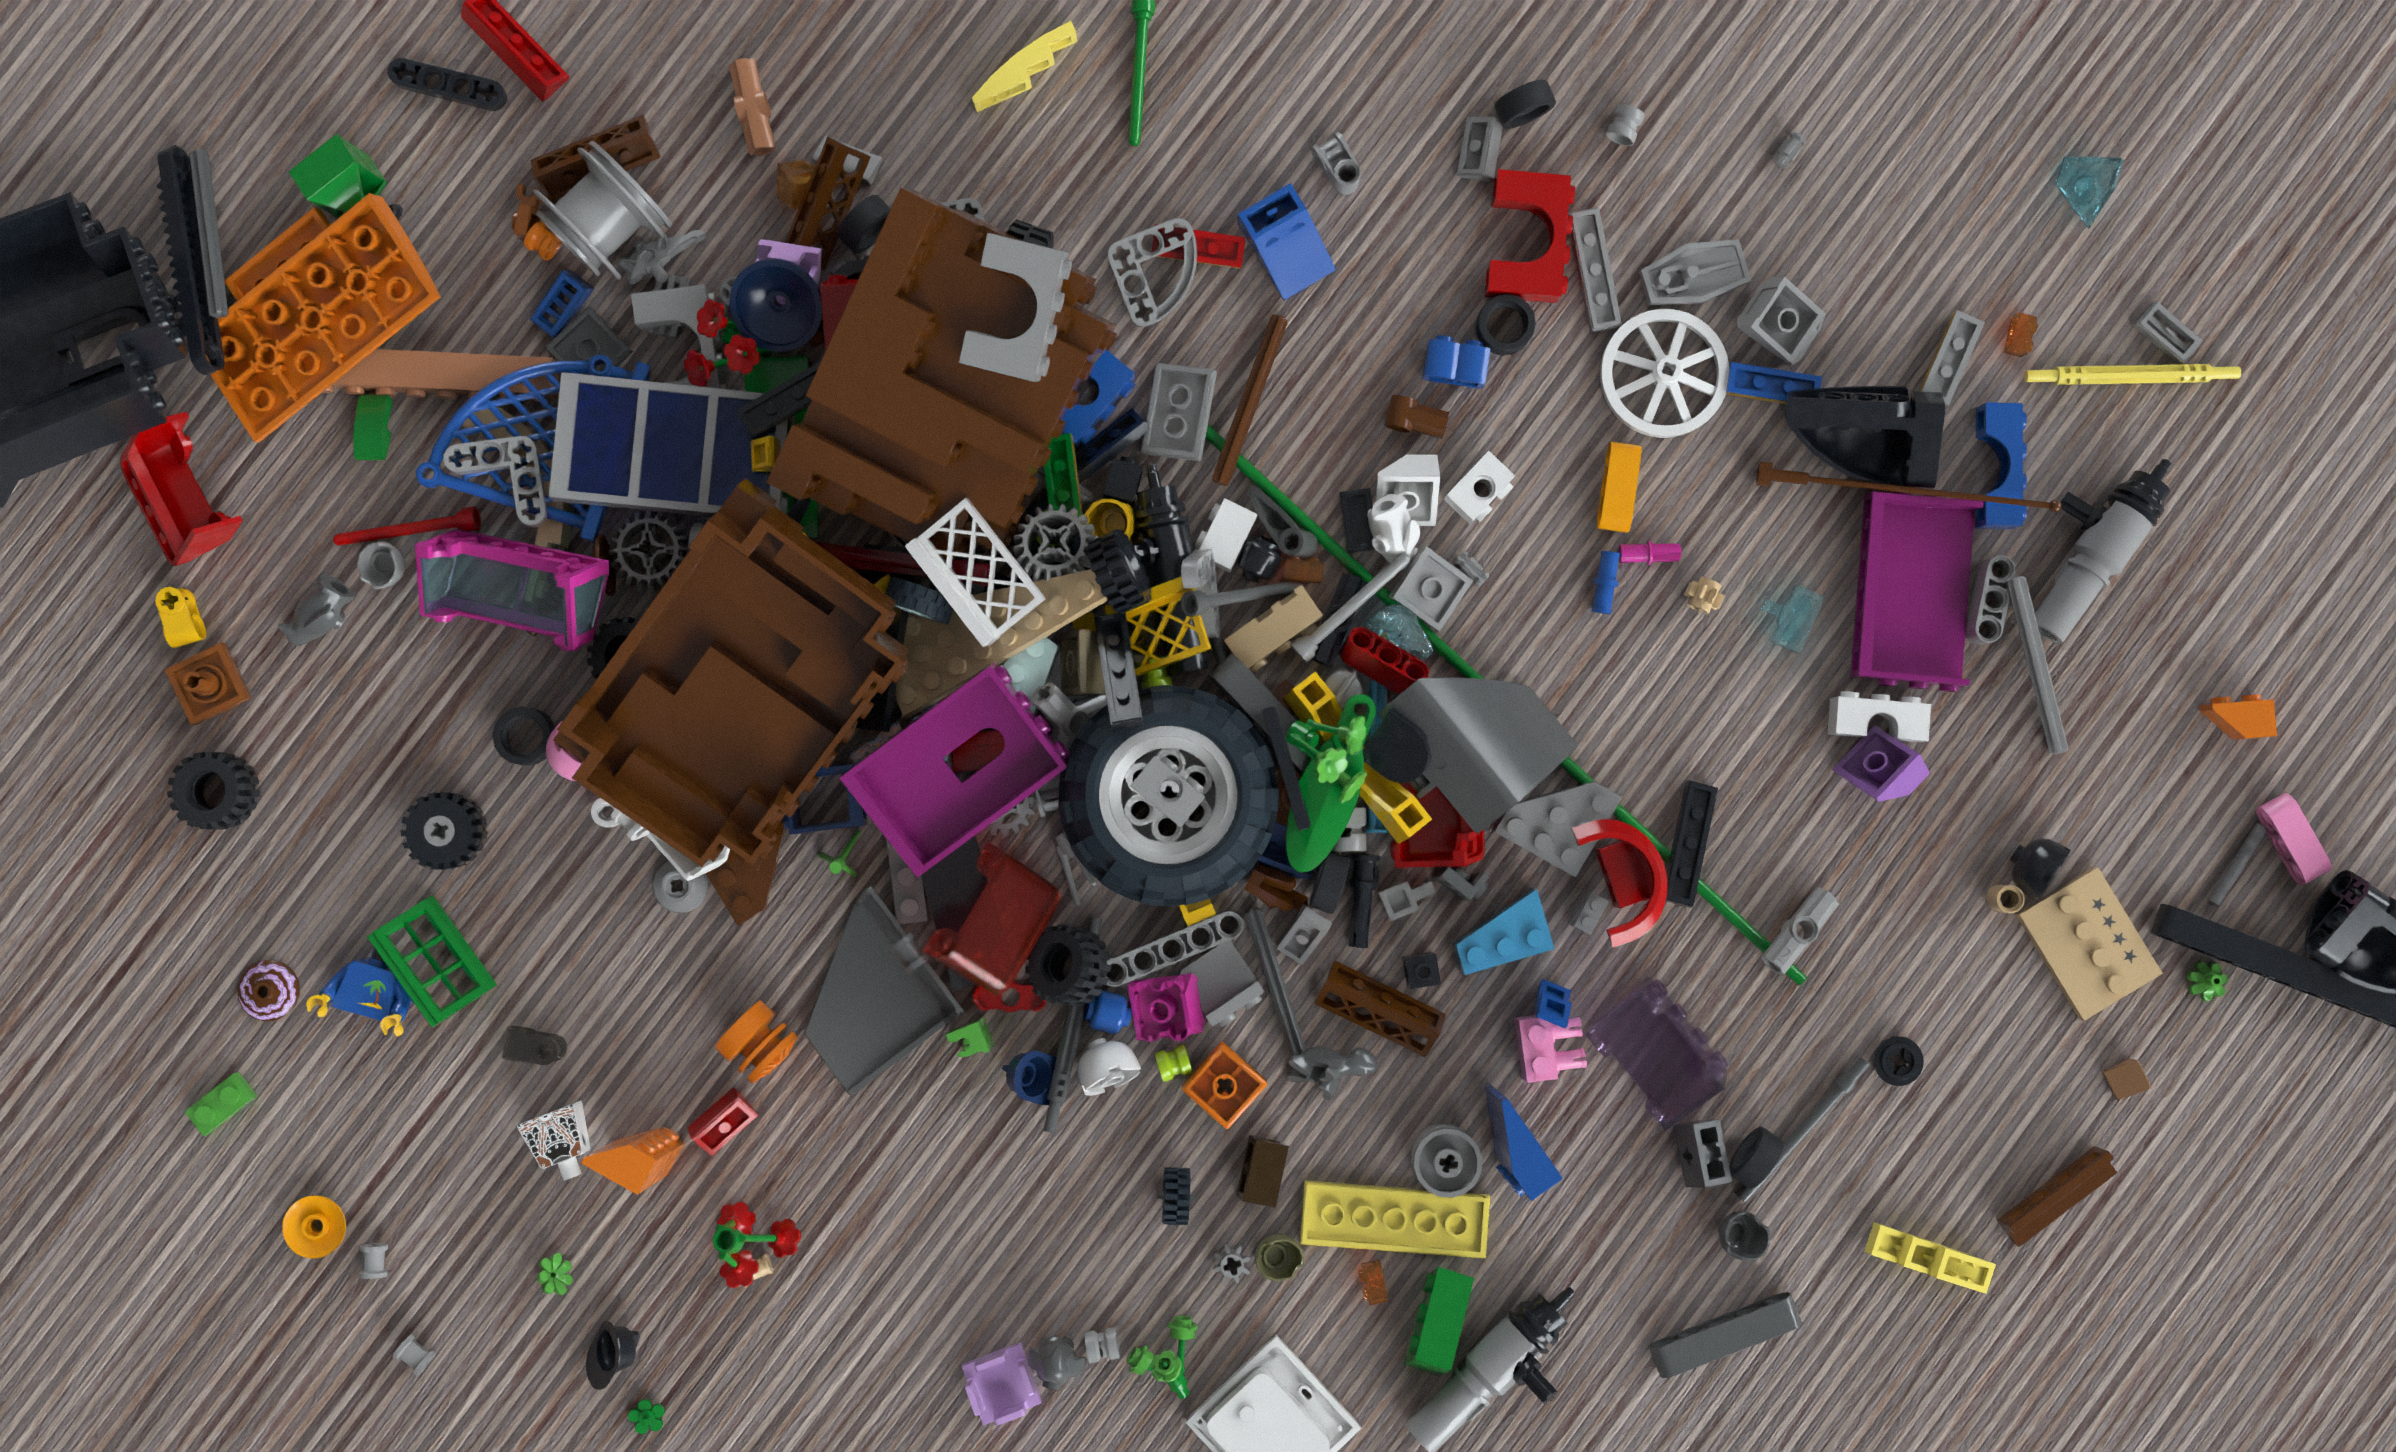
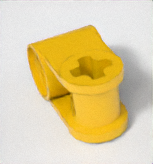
[155,587,206,648]

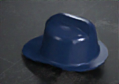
[1002,1051,1057,1106]

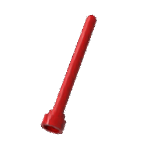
[333,506,481,546]

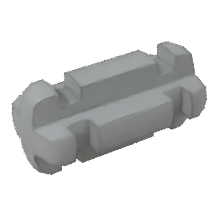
[1773,131,1806,169]
[1454,551,1489,587]

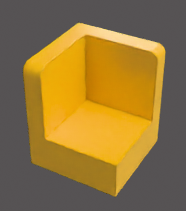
[1179,898,1216,926]

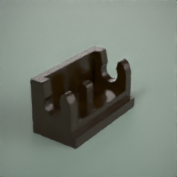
[1236,1135,1289,1208]

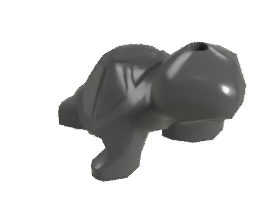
[1288,1046,1378,1100]

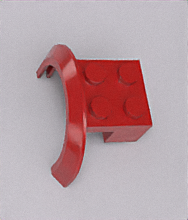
[1572,819,1667,948]

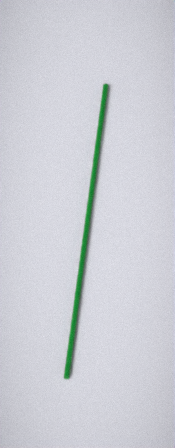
[1205,424,1807,986]

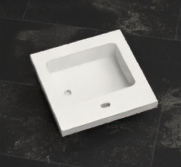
[1186,1334,1362,1452]

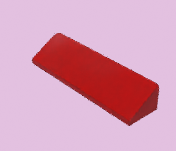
[461,0,570,102]

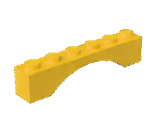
[1284,671,1432,844]

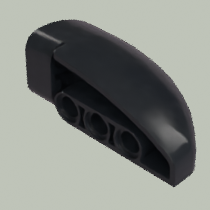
[2304,870,2396,994]

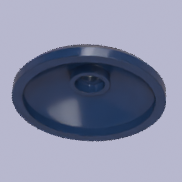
[729,259,823,352]

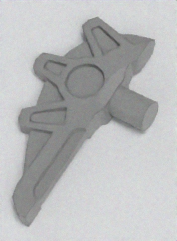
[618,230,707,285]

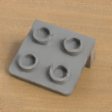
[1180,941,1264,1027]

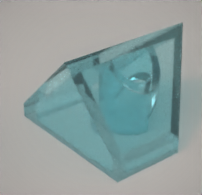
[2055,157,2124,229]

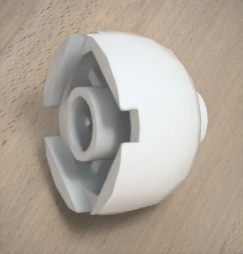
[1077,1038,1141,1096]

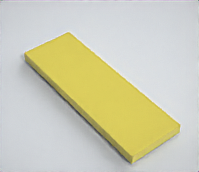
[1300,1180,1490,1259]

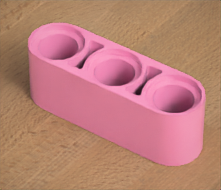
[2256,793,2332,886]

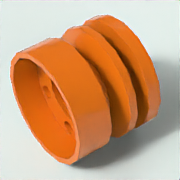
[714,1000,799,1084]

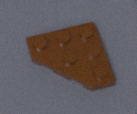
[706,820,786,926]

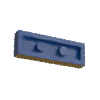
[1726,362,1822,404]

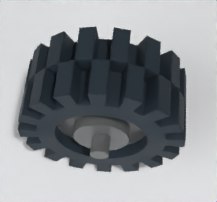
[1157,1167,1195,1225]

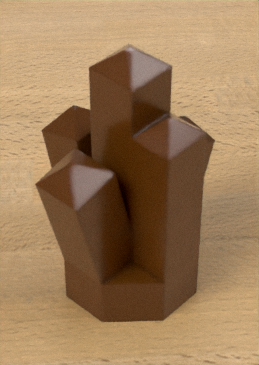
[1245,863,1308,912]

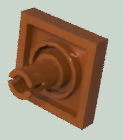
[165,642,251,725]

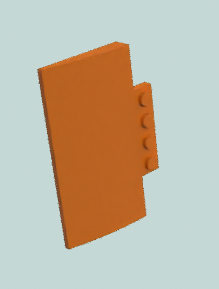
[205,193,441,443]

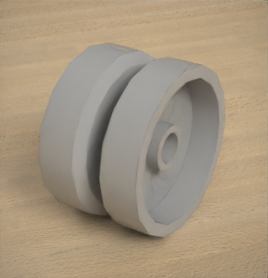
[1410,1123,1483,1198]

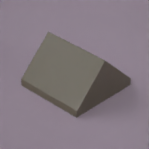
[1060,630,1106,696]

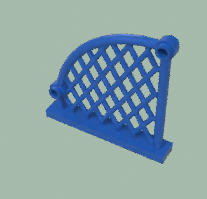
[416,355,652,544]

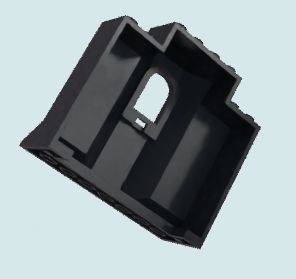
[0,192,189,508]

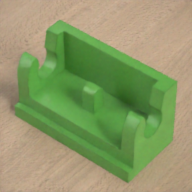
[946,1017,995,1057]

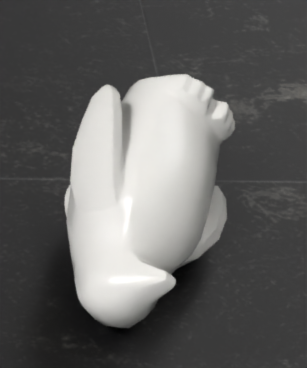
[1367,494,1420,571]

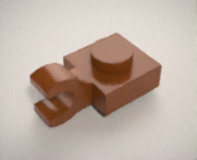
[512,184,542,241]

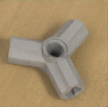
[1032,682,1107,751]

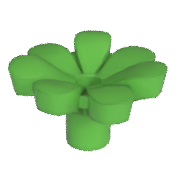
[2187,961,2228,1002]
[537,1253,573,1295]

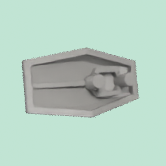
[1639,239,1751,305]

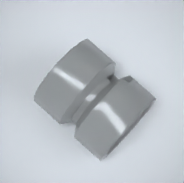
[1331,808,1367,852]

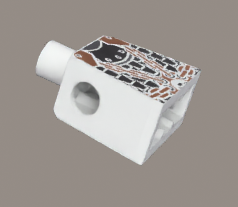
[517,1101,590,1181]

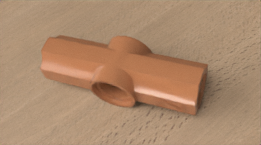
[729,58,776,156]

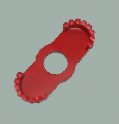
[973,982,1047,1013]

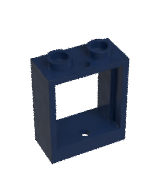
[782,764,868,835]

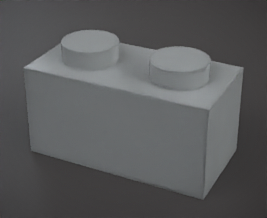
[1571,892,1609,935]

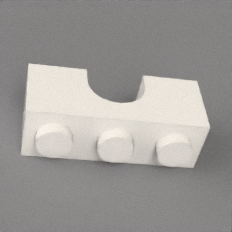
[1828,691,1931,742]

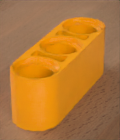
[1597,441,1642,533]

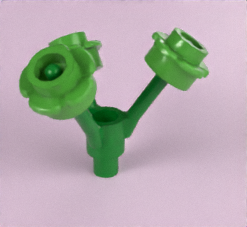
[1126,1315,1198,1399]

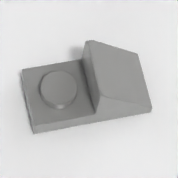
[1276,906,1332,965]

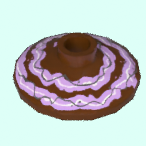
[237,960,300,1021]

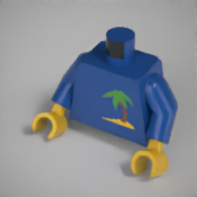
[306,948,412,1036]

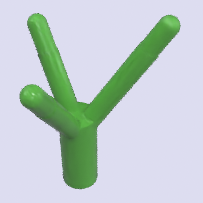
[818,829,861,877]

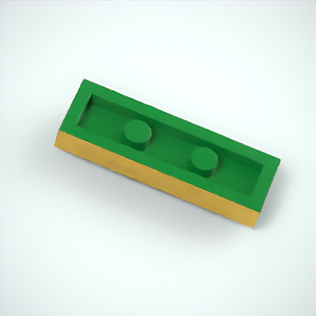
[1044,433,1083,530]

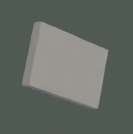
[1141,363,1217,462]

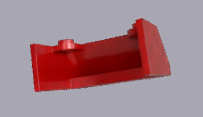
[120,412,243,566]

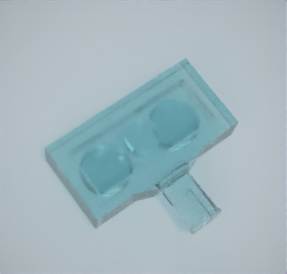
[1761,585,1825,654]

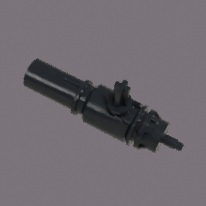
[1134,463,1209,675]

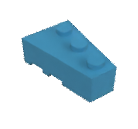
[1452,888,1554,975]

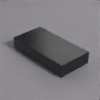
[1339,488,1375,553]

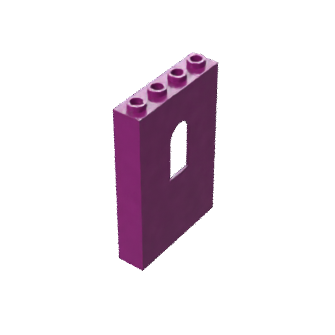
[840,661,1070,878]

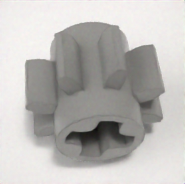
[1213,1243,1251,1283]

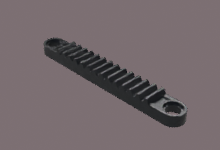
[156,145,225,375]

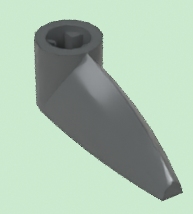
[1247,485,1317,558]

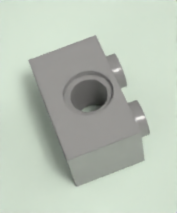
[1130,756,1205,827]

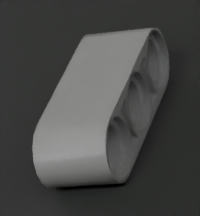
[1965,555,2015,645]

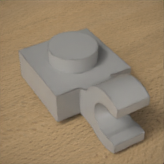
[1379,881,1436,921]

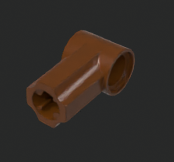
[1384,395,1449,439]

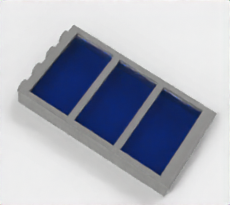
[549,372,797,517]

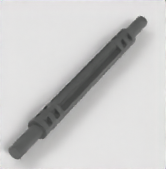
[1043,917,1102,1133]

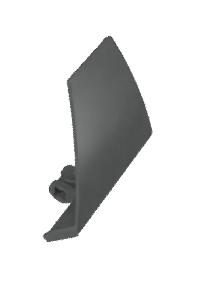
[1378,678,1578,833]
[804,886,963,1095]

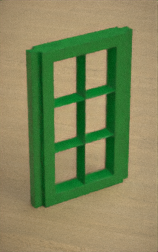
[367,895,497,1028]

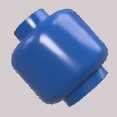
[1084,991,1132,1035]

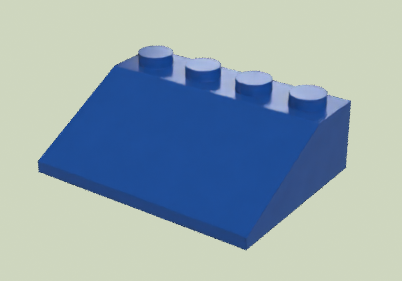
[1485,1084,1563,1201]

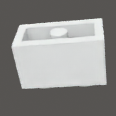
[1195,498,1258,573]

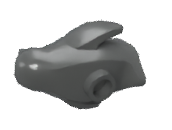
[278,573,357,646]
[1027,1335,1087,1390]

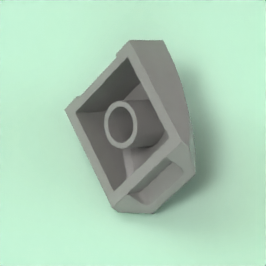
[1737,276,1826,365]

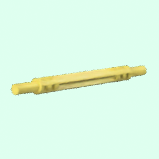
[2024,364,2241,385]

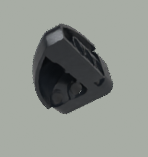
[1784,386,1945,488]

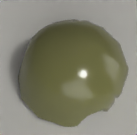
[1254,1233,1304,1282]

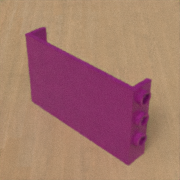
[1850,491,1983,692]

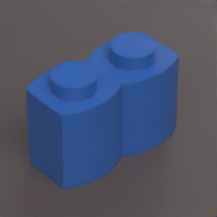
[1422,335,1490,389]

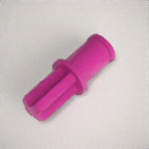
[1618,541,1681,565]

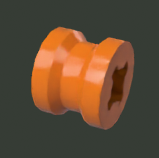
[524,222,562,261]

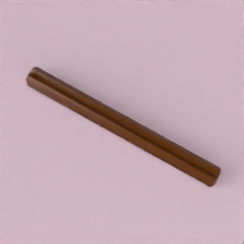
[1212,314,1288,486]

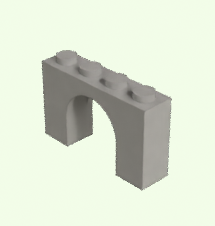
[959,233,1072,382]
[631,284,730,420]

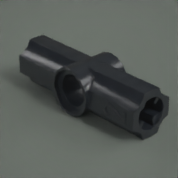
[1311,572,1368,668]

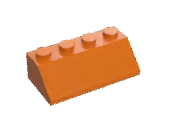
[581,1127,685,1195]

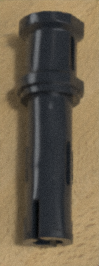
[1348,853,1380,948]

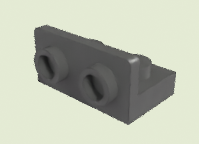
[1433,867,1489,900]

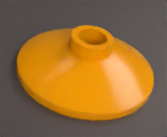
[282,1195,346,1259]

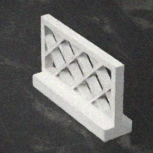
[905,498,1046,647]

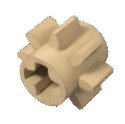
[1684,577,1725,614]

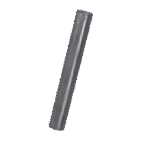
[2207,823,2268,907]

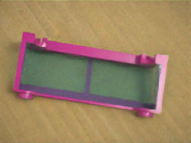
[415,529,609,651]

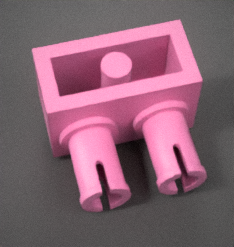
[1514,1015,1587,1083]

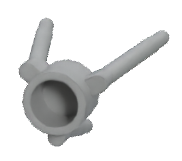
[1055,832,1096,906]

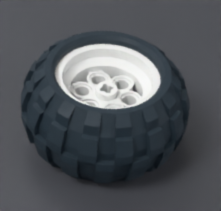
[1058,685,1279,906]

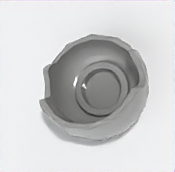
[357,541,406,589]

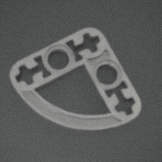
[1108,218,1197,327]

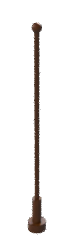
[1756,461,2062,512]

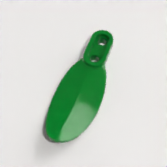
[1286,694,1376,873]

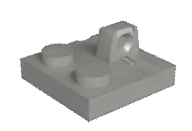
[1389,546,1473,632]

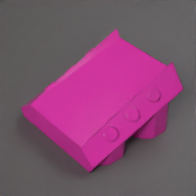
[1127,973,1206,1042]

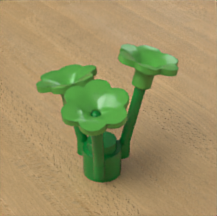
[1286,716,1367,804]

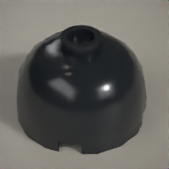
[2010,838,2071,901]

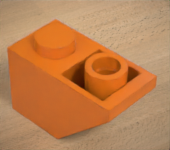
[2199,694,2277,740]

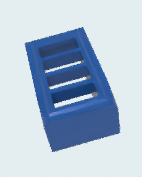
[529,270,594,338]

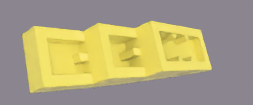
[972,21,1077,112]
[1864,1222,1996,1294]

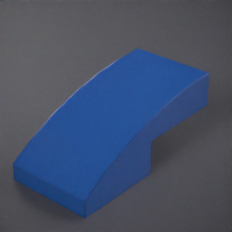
[1535,979,1572,1029]

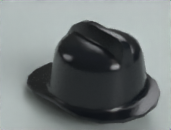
[586,1321,640,1390]

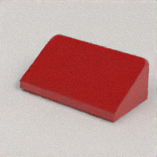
[688,1088,758,1157]

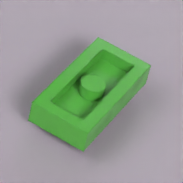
[185,1072,257,1136]

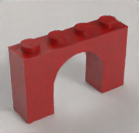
[1484,169,1575,303]

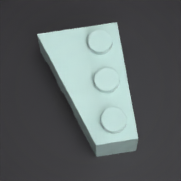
[1003,637,1060,716]

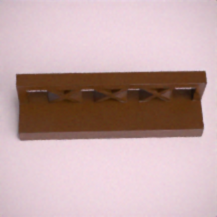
[530,115,661,202]
[785,136,871,271]
[1314,961,1446,1057]
[1997,1146,2117,1247]

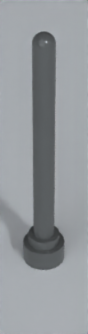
[1181,581,1300,617]

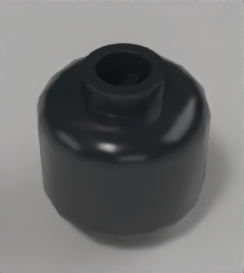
[1237,535,1282,583]

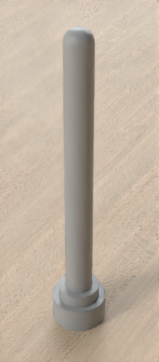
[1290,553,1410,663]

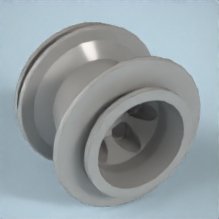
[533,140,672,280]

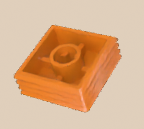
[1182,1042,1267,1129]

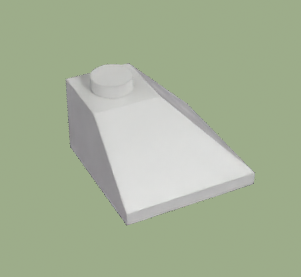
[1376,455,1440,526]

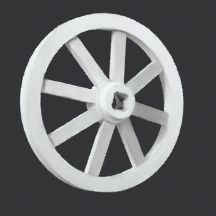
[1600,309,1730,438]

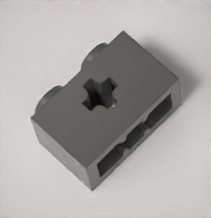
[1674,1119,1732,1188]

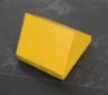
[751,436,780,472]

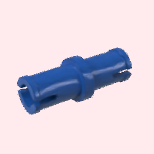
[1592,551,1620,614]

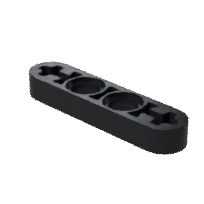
[387,58,507,111]

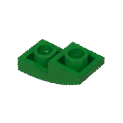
[353,395,393,460]

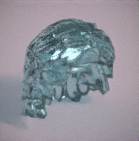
[1363,604,1432,660]

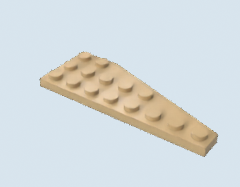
[895,569,1107,718]

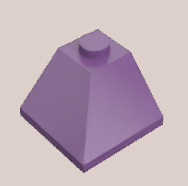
[1833,725,1930,802]

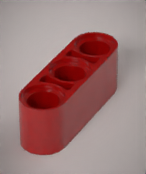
[1340,627,1429,695]

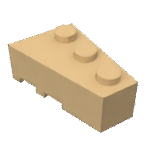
[1224,584,1323,673]

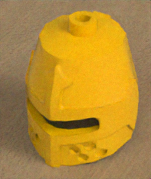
[1084,499,1135,542]

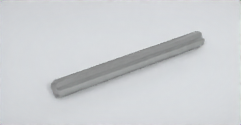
[2007,576,2068,754]

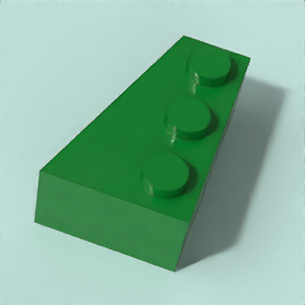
[1403,1267,1474,1376]

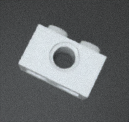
[1443,451,1515,524]

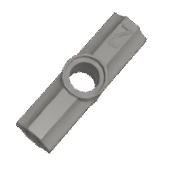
[1761,887,1839,975]

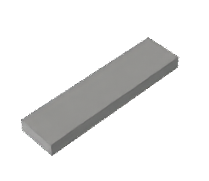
[1568,207,1622,333]

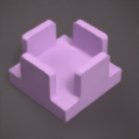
[755,239,821,304]
[962,1342,1042,1426]

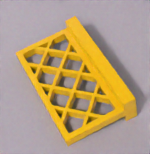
[1072,577,1211,677]

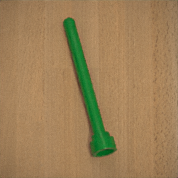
[1128,0,1156,147]

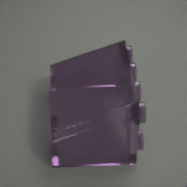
[1585,977,1728,1131]

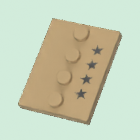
[2015,867,2163,1021]

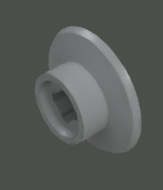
[653,861,708,913]

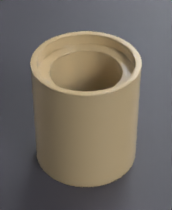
[1986,885,2025,913]

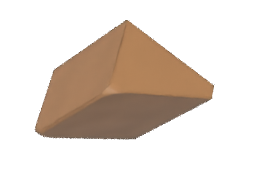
[2102,1058,2152,1100]

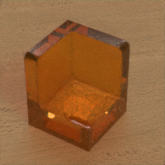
[777,159,815,209]

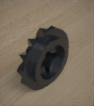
[1872,1036,1924,1086]

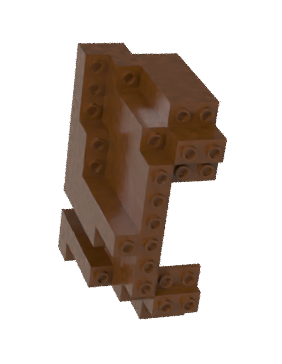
[766,188,1117,560]
[553,478,909,867]

